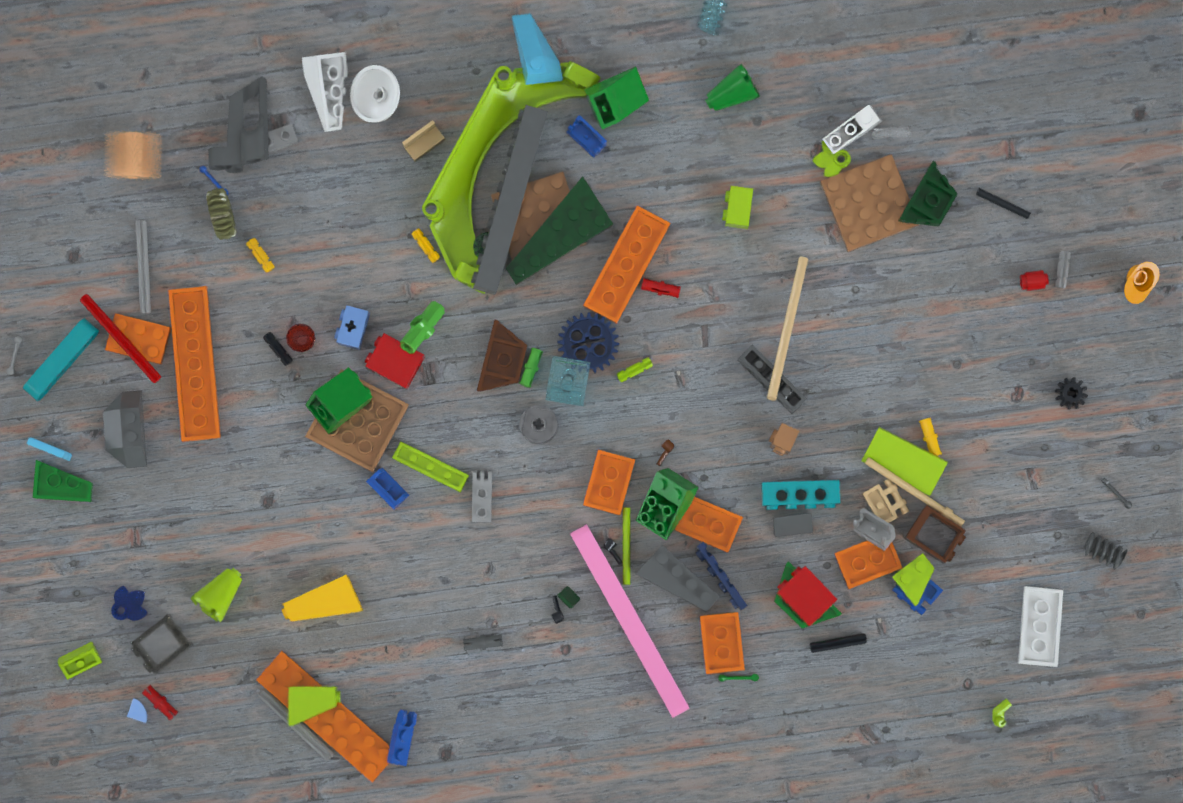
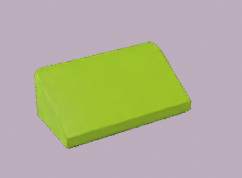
[58,642,102,680]

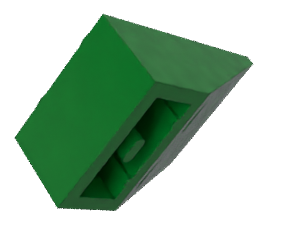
[584,66,649,129]
[636,468,699,540]

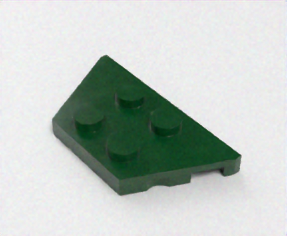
[898,161,958,227]

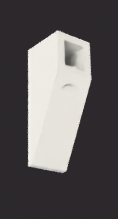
[823,105,882,154]

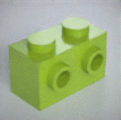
[722,186,753,229]

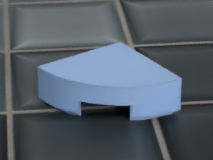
[127,698,147,723]

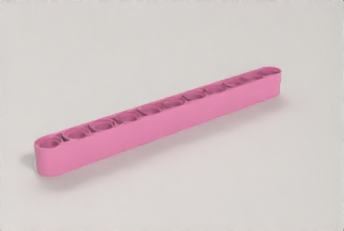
[570,524,690,718]

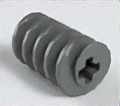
[1084,532,1128,570]

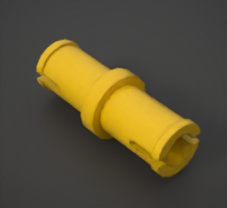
[919,417,942,456]

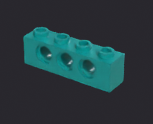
[761,480,840,510]

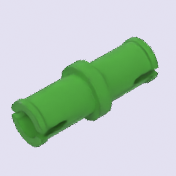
[519,348,543,388]

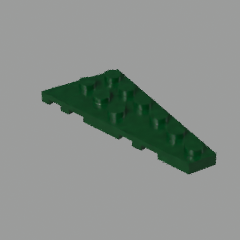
[506,176,613,285]

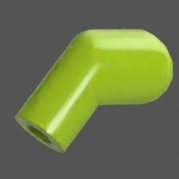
[992,699,1012,728]

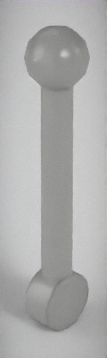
[7,336,22,375]

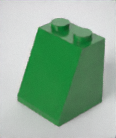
[305,367,373,434]

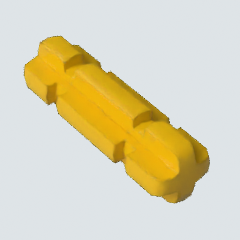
[412,228,440,263]
[246,238,275,273]

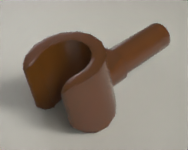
[656,440,674,466]

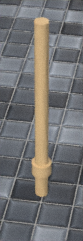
[865,457,965,527]

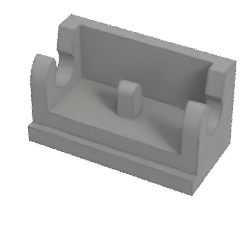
[853,508,896,551]

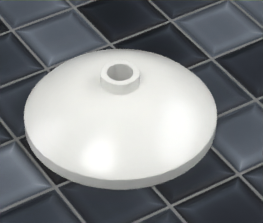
[350,65,400,123]

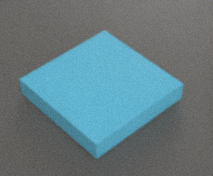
[26,437,72,461]

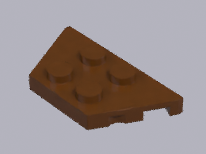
[477,319,528,392]

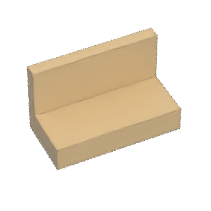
[402,120,445,162]

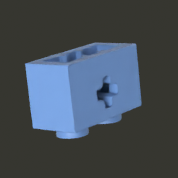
[334,305,370,350]

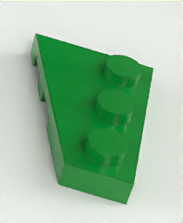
[32,460,93,502]

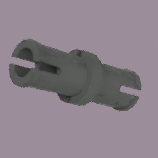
[463,634,503,651]

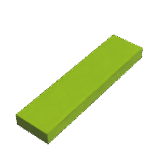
[392,441,469,493]

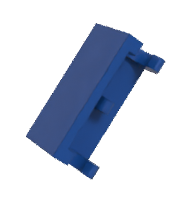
[566,115,607,158]
[366,468,409,510]

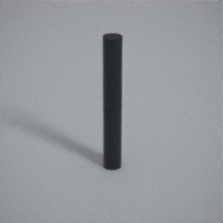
[976,188,1031,219]

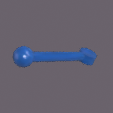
[199,166,229,195]

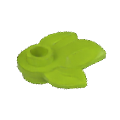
[813,140,851,177]

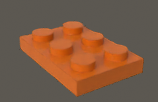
[105,313,171,365]
[583,450,635,516]
[675,497,743,553]
[834,541,903,589]
[700,612,745,674]

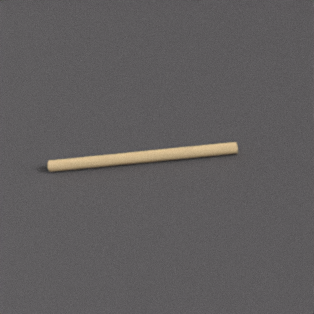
[767,257,808,401]

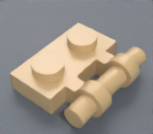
[862,479,909,523]

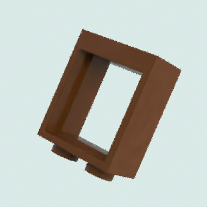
[904,505,966,564]

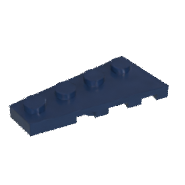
[695,542,748,611]

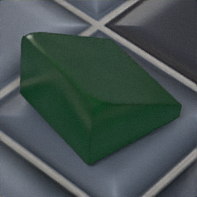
[558,586,580,609]

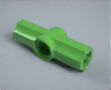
[400,301,445,354]

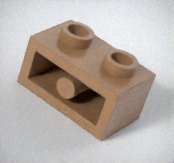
[769,423,799,456]

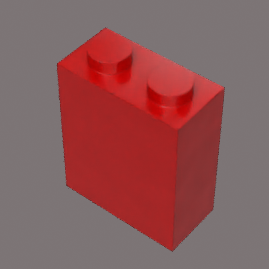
[365,333,425,390]
[777,566,838,627]

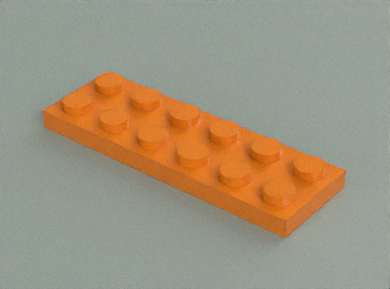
[583,206,671,324]

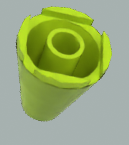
[190,568,242,623]

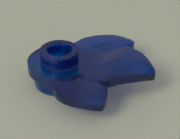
[111,586,148,621]

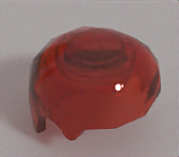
[286,323,316,352]

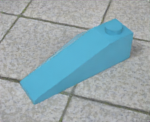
[512,14,563,85]

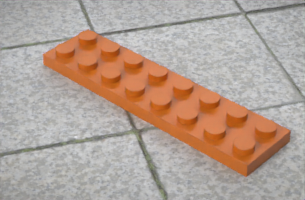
[168,286,221,442]
[256,651,390,782]

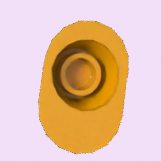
[1124,261,1160,304]

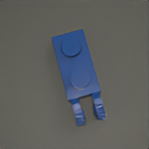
[387,710,417,766]

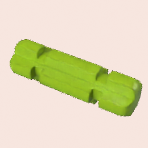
[617,357,653,382]

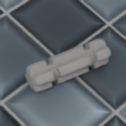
[1055,251,1071,288]

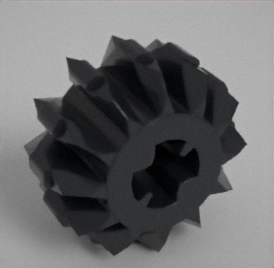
[1054,377,1088,410]

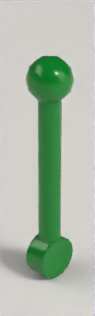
[718,674,759,682]

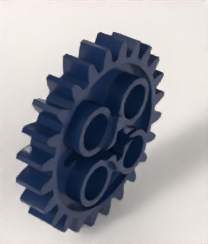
[557,312,619,375]

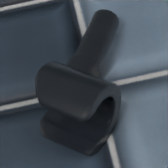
[604,538,623,565]
[551,595,564,624]

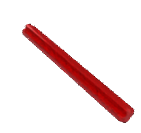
[80,294,161,383]

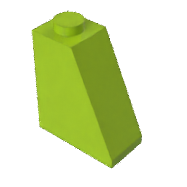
[288,687,341,726]

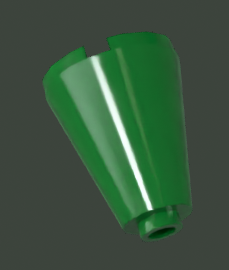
[705,64,760,111]

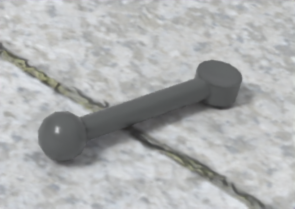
[1101,478,1132,509]

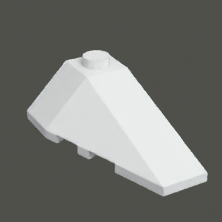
[302,52,348,132]

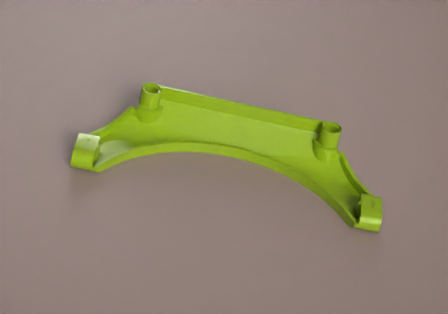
[422,61,601,294]

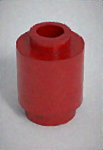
[1020,270,1049,291]

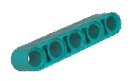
[23,318,99,401]

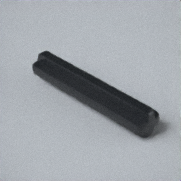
[810,633,867,653]

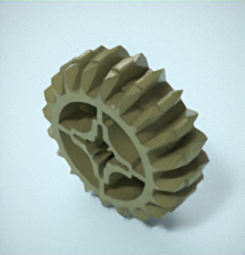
[206,188,237,240]

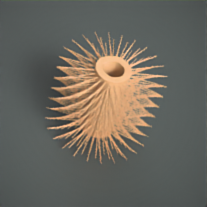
[104,130,162,180]

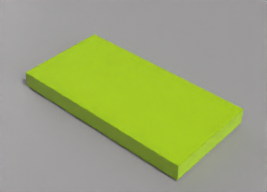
[861,427,948,496]

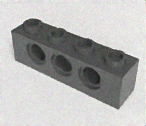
[738,344,807,414]

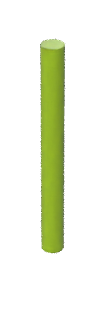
[623,508,630,585]

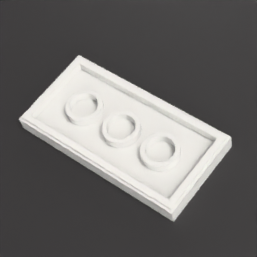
[1018,586,1063,667]

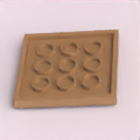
[820,154,919,252]
[491,172,586,260]
[305,369,409,473]

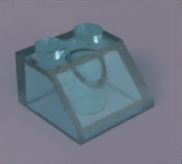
[545,356,591,406]

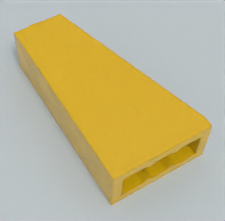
[282,575,363,622]

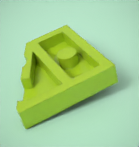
[892,553,935,606]

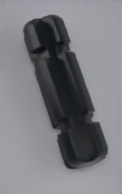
[263,332,293,366]

